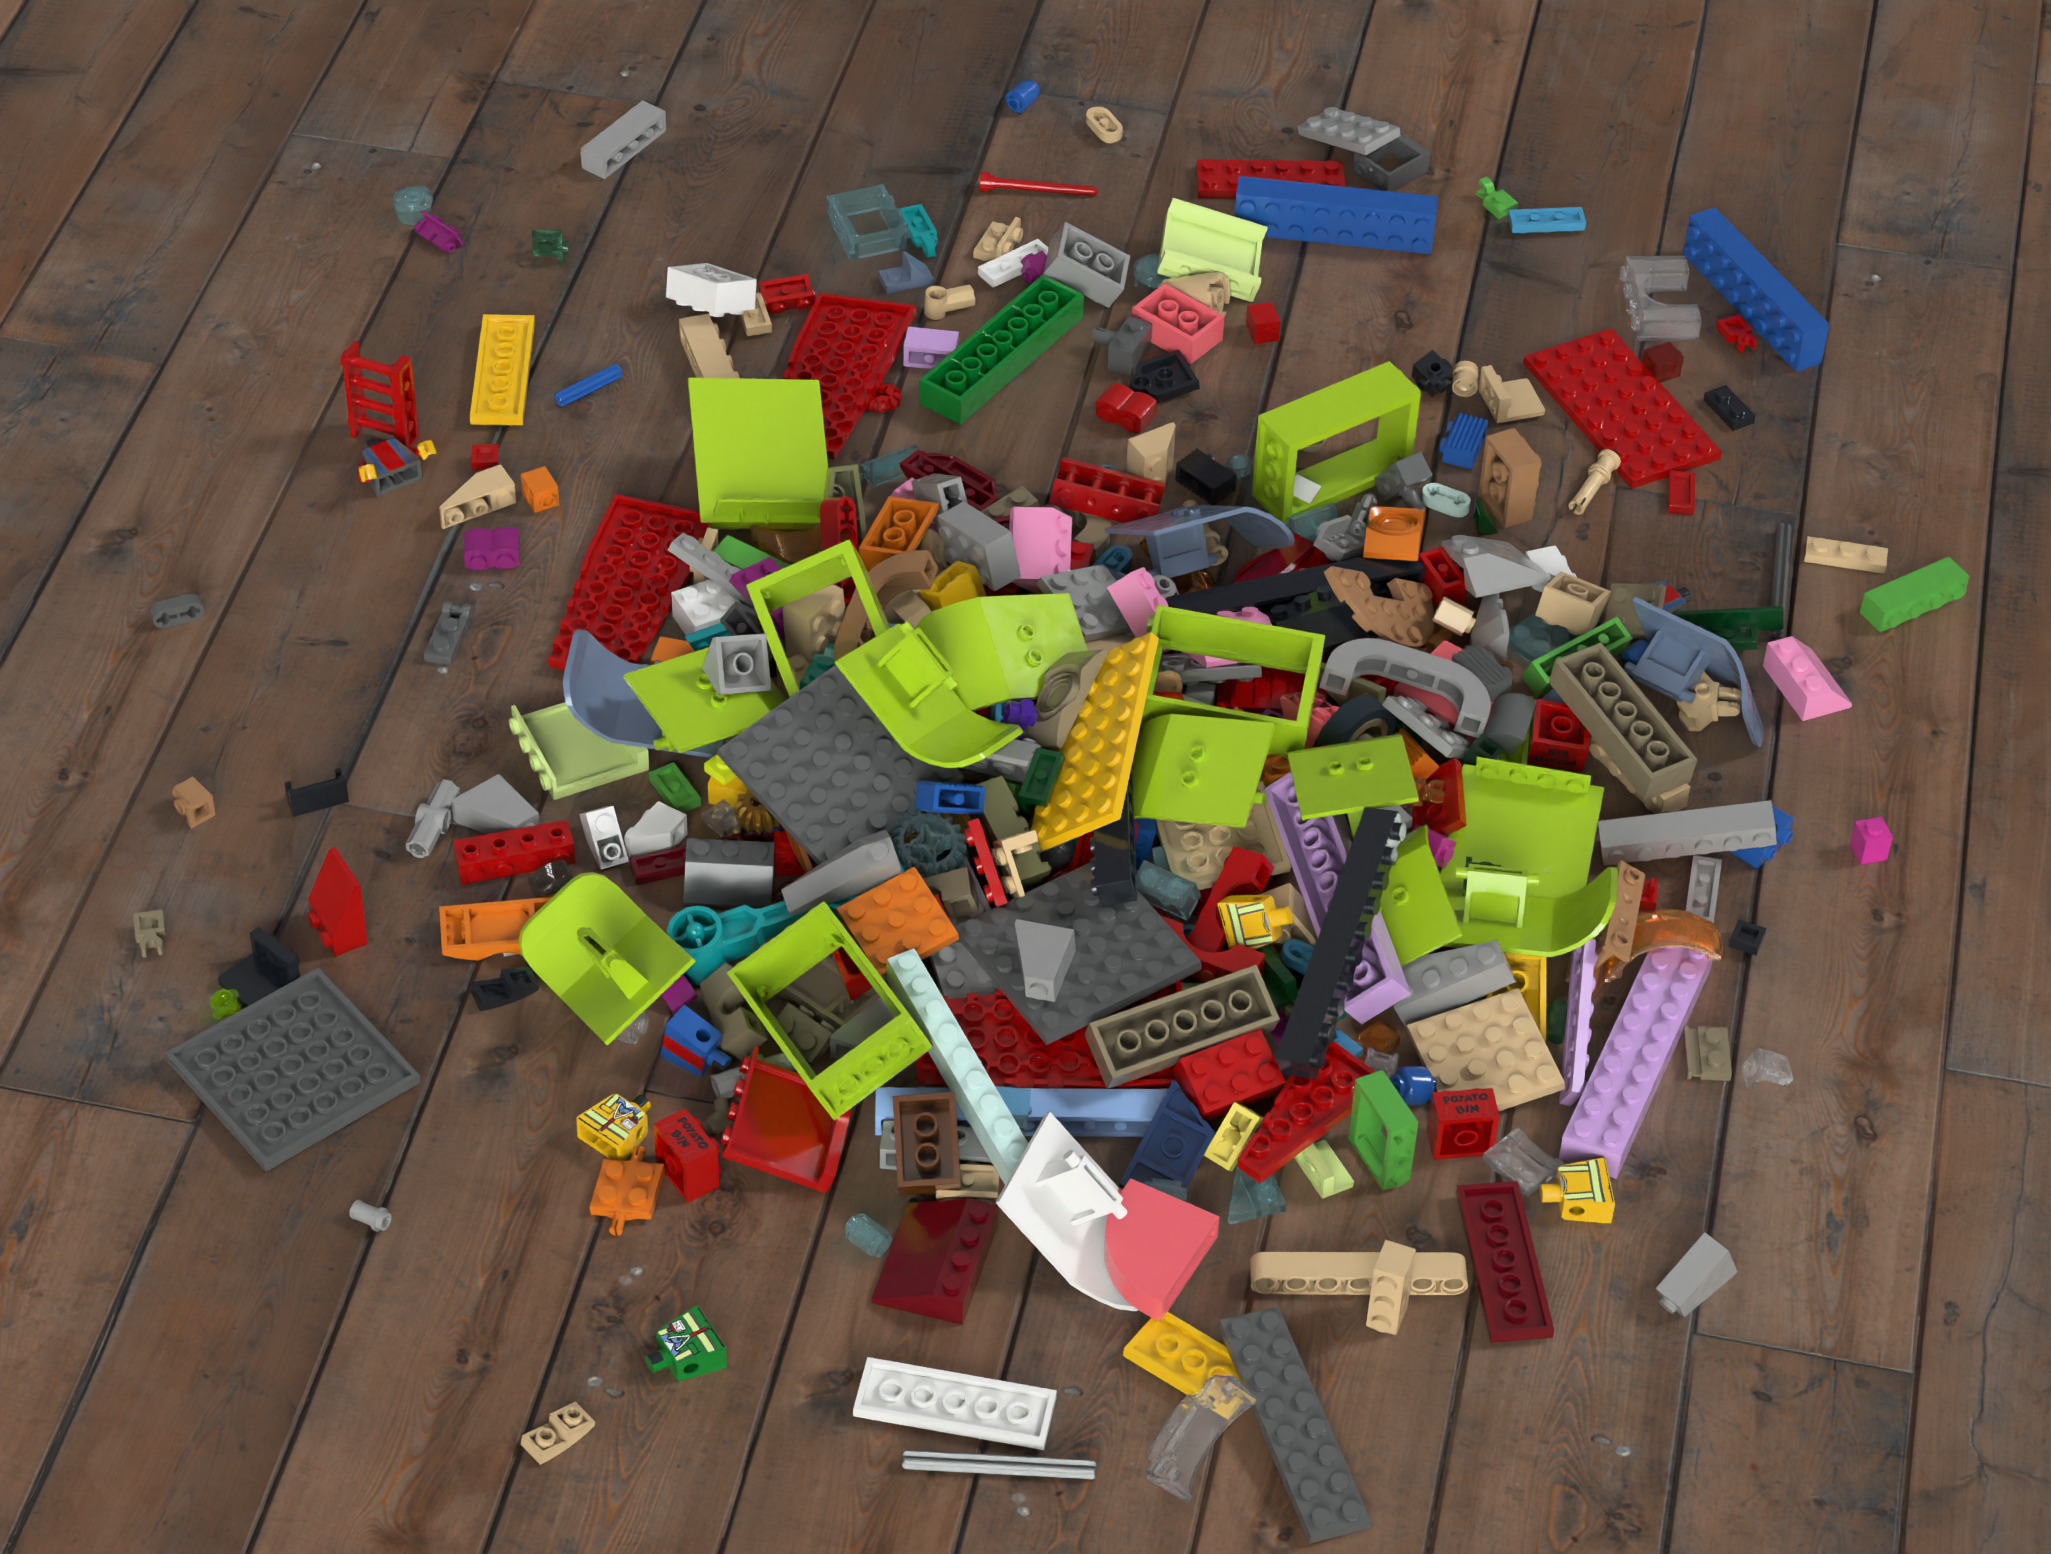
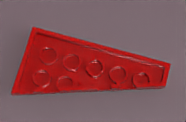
[1237,1041,1376,1184]

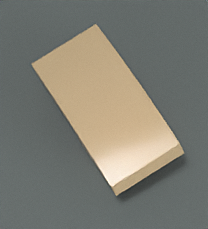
[521,1401,595,1465]

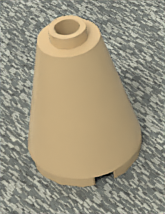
[1157,272,1230,316]

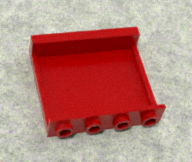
[720,1046,852,1193]

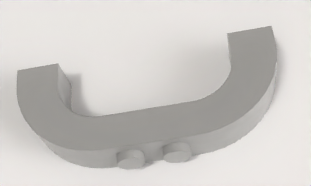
[1319,638,1491,739]

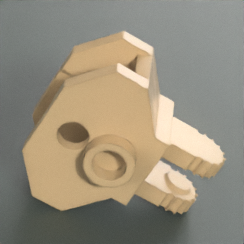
[1677,671,1742,732]

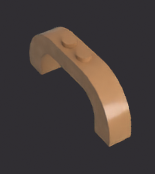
[834,550,938,662]

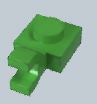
[1476,176,1518,219]

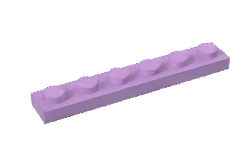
[1559,939,1598,1107]

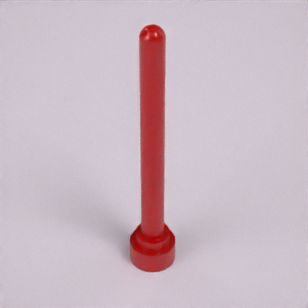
[979,172,1098,196]

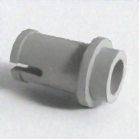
[349,1200,392,1232]

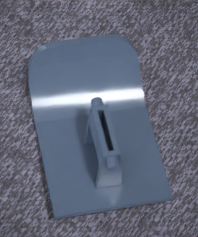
[1105,505,1295,578]
[1624,597,1764,748]
[563,629,724,758]

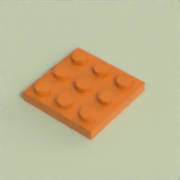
[836,866,959,980]

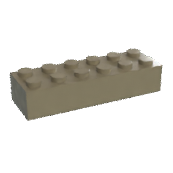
[1549,643,1697,800]
[1084,965,1280,1089]

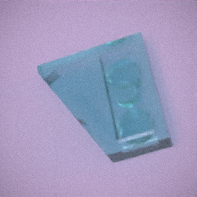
[1228,1164,1286,1225]

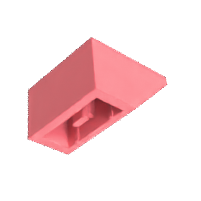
[1280,691,1339,749]

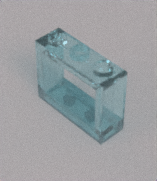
[827,184,911,261]

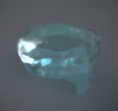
[393,186,433,225]
[1132,254,1171,288]

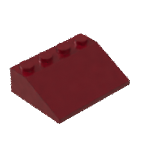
[871,1198,998,1325]

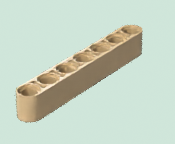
[1249,1252,1468,1295]

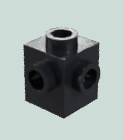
[1412,350,1453,397]

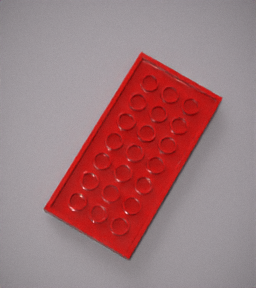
[1523,328,1722,489]

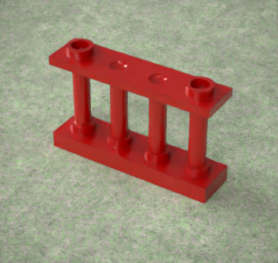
[340,341,420,447]
[1049,457,1166,523]

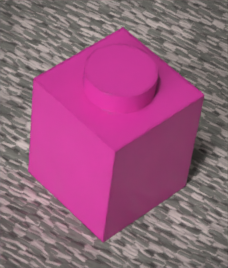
[1850,816,1893,865]
[1413,825,1456,868]

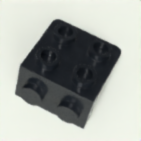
[218,927,300,1007]

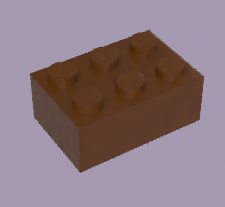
[893,1092,961,1196]

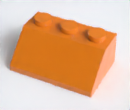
[859,496,940,572]

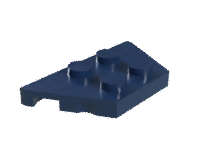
[1119,1080,1215,1189]

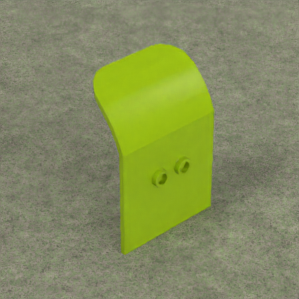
[915,593,1088,712]
[835,621,1023,768]
[623,647,787,753]
[1132,714,1276,828]
[1286,734,1419,839]
[1380,824,1463,967]
[1444,864,1618,957]
[518,872,696,1046]

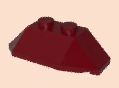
[900,450,999,511]

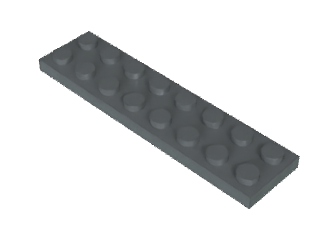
[1218,1307,1372,1544]

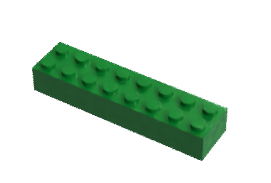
[919,275,1084,425]

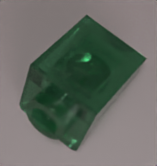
[532,230,568,264]

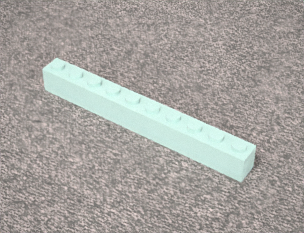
[886,948,1028,1185]

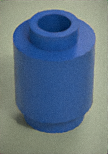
[1006,80,1040,113]

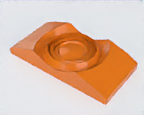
[1363,506,1426,561]
[439,897,552,961]

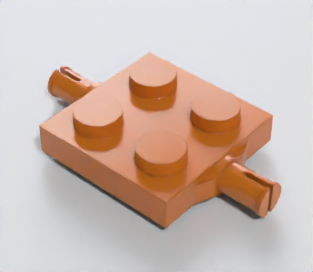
[590,1145,665,1236]

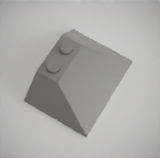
[1439,535,1552,598]

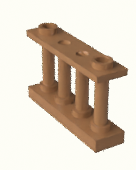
[1565,860,1645,991]

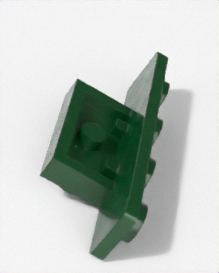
[1673,606,1784,651]

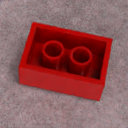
[1172,1029,1286,1121]

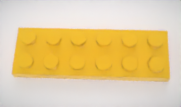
[470,314,535,426]

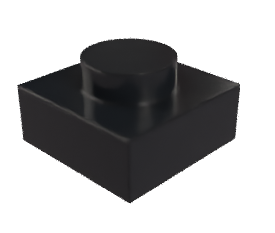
[1729,919,1767,956]

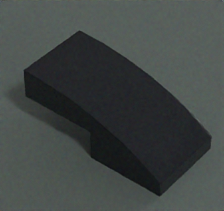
[470,966,539,1011]

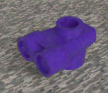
[1003,699,1037,741]

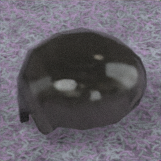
[528,860,573,898]

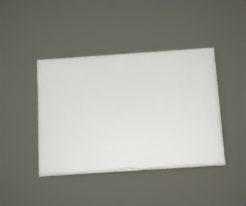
[1293,474,1321,504]

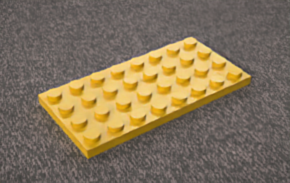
[1031,632,1159,852]

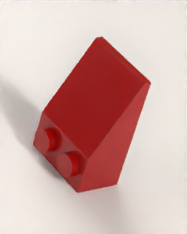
[306,846,368,957]

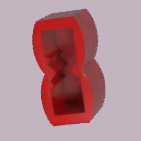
[1096,383,1157,433]

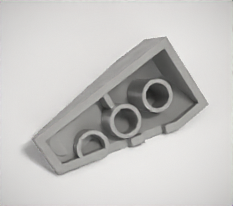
[1464,593,1510,662]
[781,830,902,916]

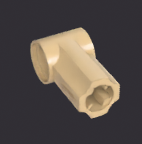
[924,285,976,320]

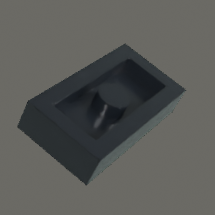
[1703,385,1756,431]

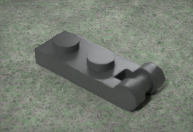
[424,600,473,666]

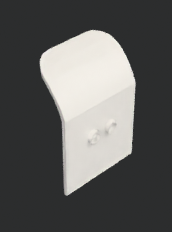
[995,1112,1138,1311]

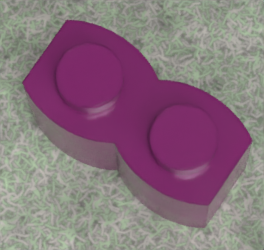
[464,527,520,570]

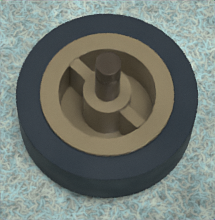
[1316,695,1395,747]

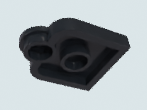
[1129,350,1200,402]

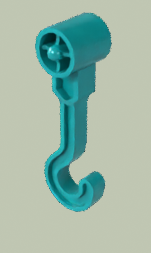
[667,863,904,986]

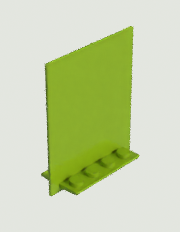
[688,377,828,530]
[1440,757,1604,899]

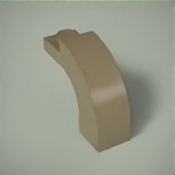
[1064,508,1111,564]

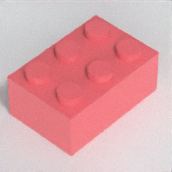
[1132,283,1225,365]

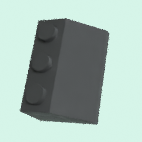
[683,838,774,909]

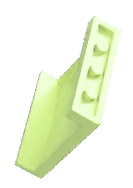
[1157,198,1268,302]
[509,702,649,800]

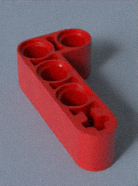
[820,496,858,604]

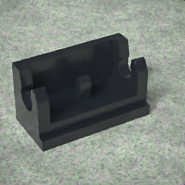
[284,768,349,817]

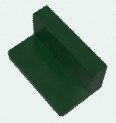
[1018,748,1065,814]
[1255,945,1298,1010]

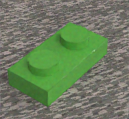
[649,762,701,813]

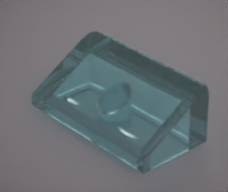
[1286,503,1338,541]

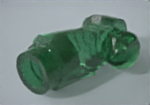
[1546,999,1568,1044]

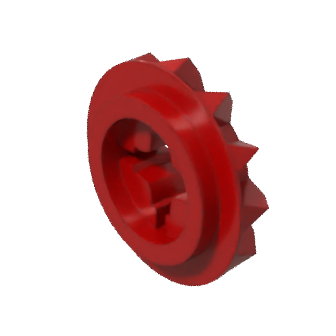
[866,381,902,412]

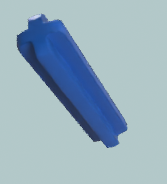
[554,364,623,407]

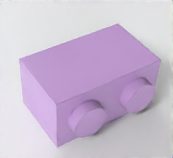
[903,327,959,369]

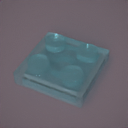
[1508,612,1577,663]

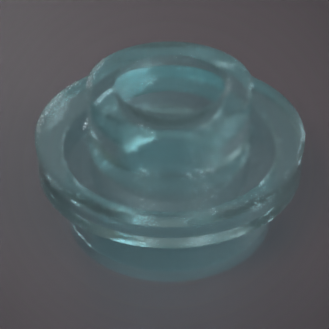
[1225,455,1252,478]

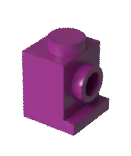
[1021,251,1050,285]

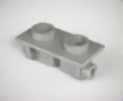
[1347,493,1377,543]

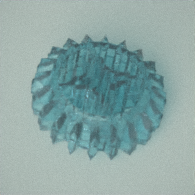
[889,808,967,878]

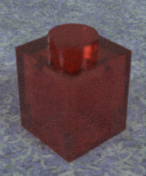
[1642,342,1684,383]

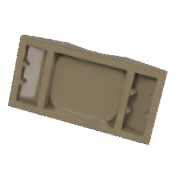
[1021,649,1108,750]
[777,956,880,1030]

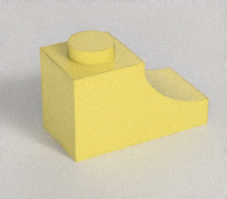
[1204,1102,1264,1172]

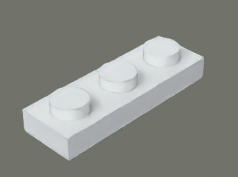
[978,239,1048,288]

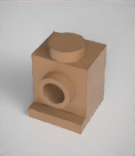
[172,777,216,829]

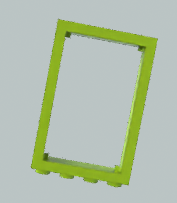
[1252,361,1421,525]
[746,539,890,697]
[1139,605,1325,757]
[727,901,933,1121]

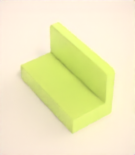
[1294,1140,1354,1199]

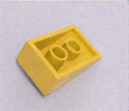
[1485,953,1547,1042]

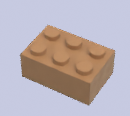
[1478,428,1542,528]

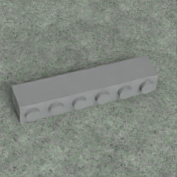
[1598,800,1777,866]

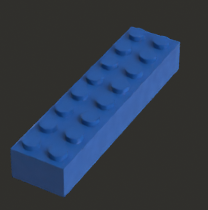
[1234,176,1438,254]
[1683,207,1830,372]

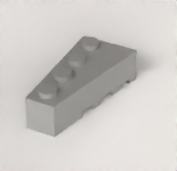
[1393,940,1516,1029]

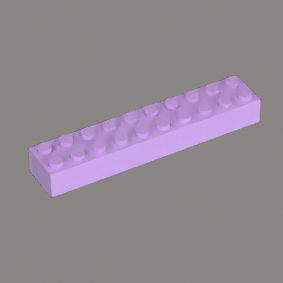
[1264,772,1411,1024]
[1559,928,1715,1179]

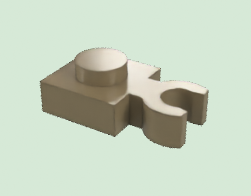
[133,909,166,958]

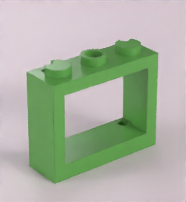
[1348,1070,1418,1191]

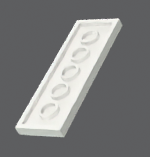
[853,1357,1057,1450]

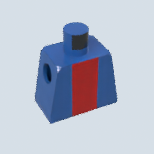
[661,1005,732,1076]

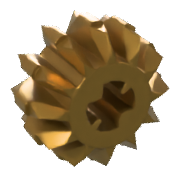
[734,788,780,835]

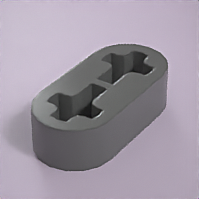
[150,594,204,628]

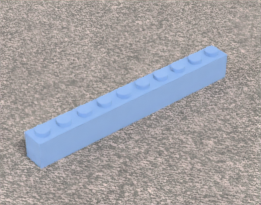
[875,1087,1168,1137]

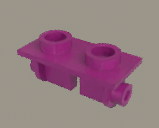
[415,210,465,253]

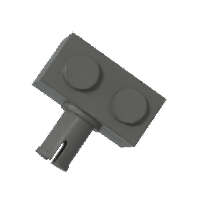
[1091,316,1152,377]
[1374,451,1432,509]

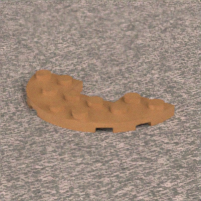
[1324,566,1435,650]

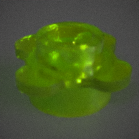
[210,989,241,1020]

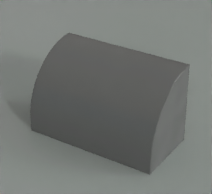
[1482,693,1537,755]

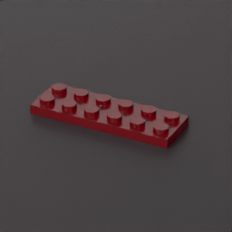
[1456,1181,1554,1343]

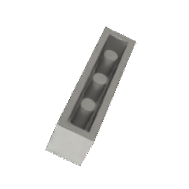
[581,100,666,179]

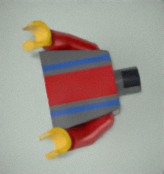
[356,438,437,497]

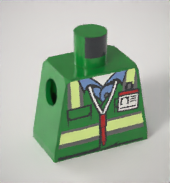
[645,1305,727,1381]

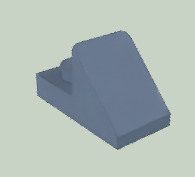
[879,251,934,294]

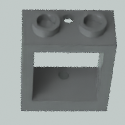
[1352,132,1431,192]

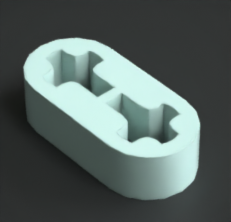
[1421,483,1471,517]

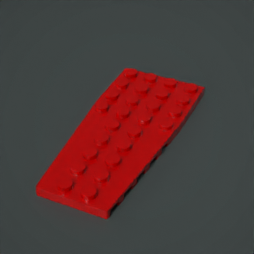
[782,293,917,460]
[548,494,709,670]
[916,980,1182,1089]

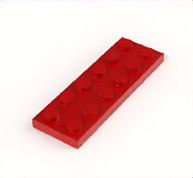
[1196,159,1346,198]

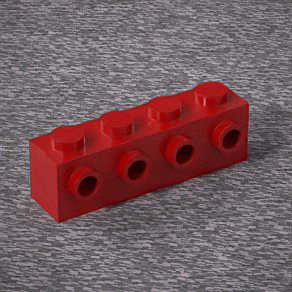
[453,819,576,885]

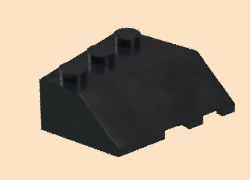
[1265,585,1379,653]

